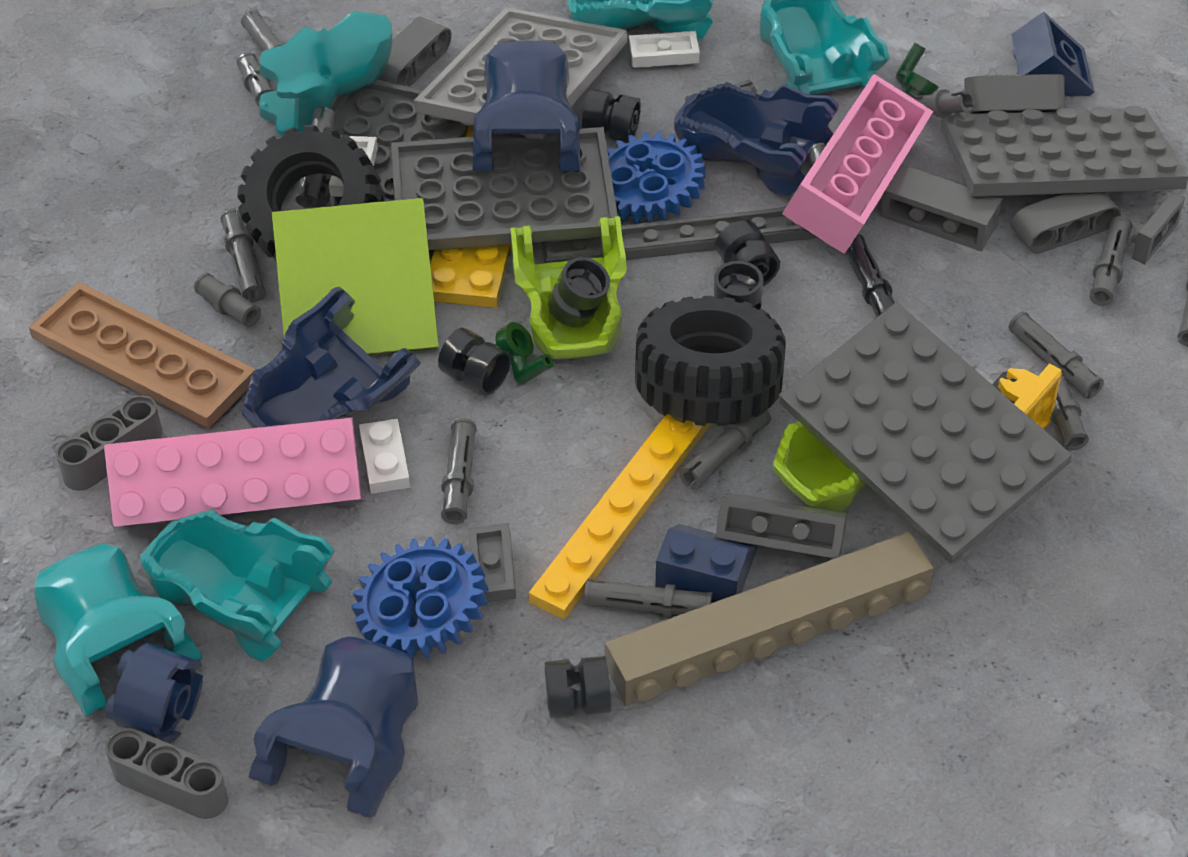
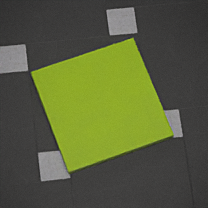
[272,198,439,355]

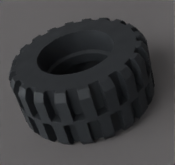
[237,125,385,261]
[635,296,786,426]

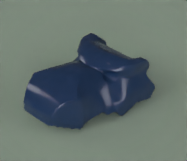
[473,41,580,172]
[673,82,839,197]
[242,287,421,428]
[249,636,418,818]

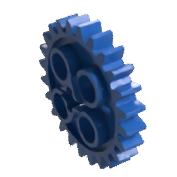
[607,132,706,224]
[352,537,489,659]

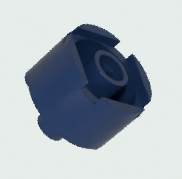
[105,643,203,744]

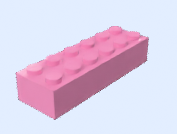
[782,74,933,254]
[104,417,361,527]

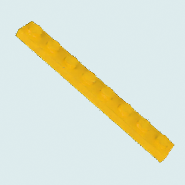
[529,414,712,620]

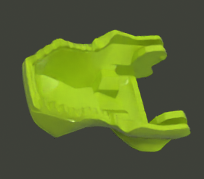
[510,216,627,359]
[773,421,865,512]

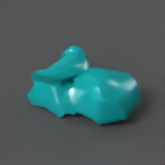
[568,0,713,39]
[760,0,889,95]
[259,10,392,136]
[140,509,335,662]
[34,544,202,717]

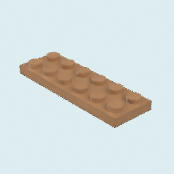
[29,282,256,428]

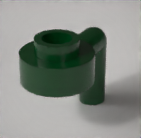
[896,42,939,97]
[495,322,554,384]

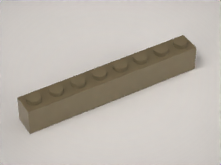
[605,532,934,706]

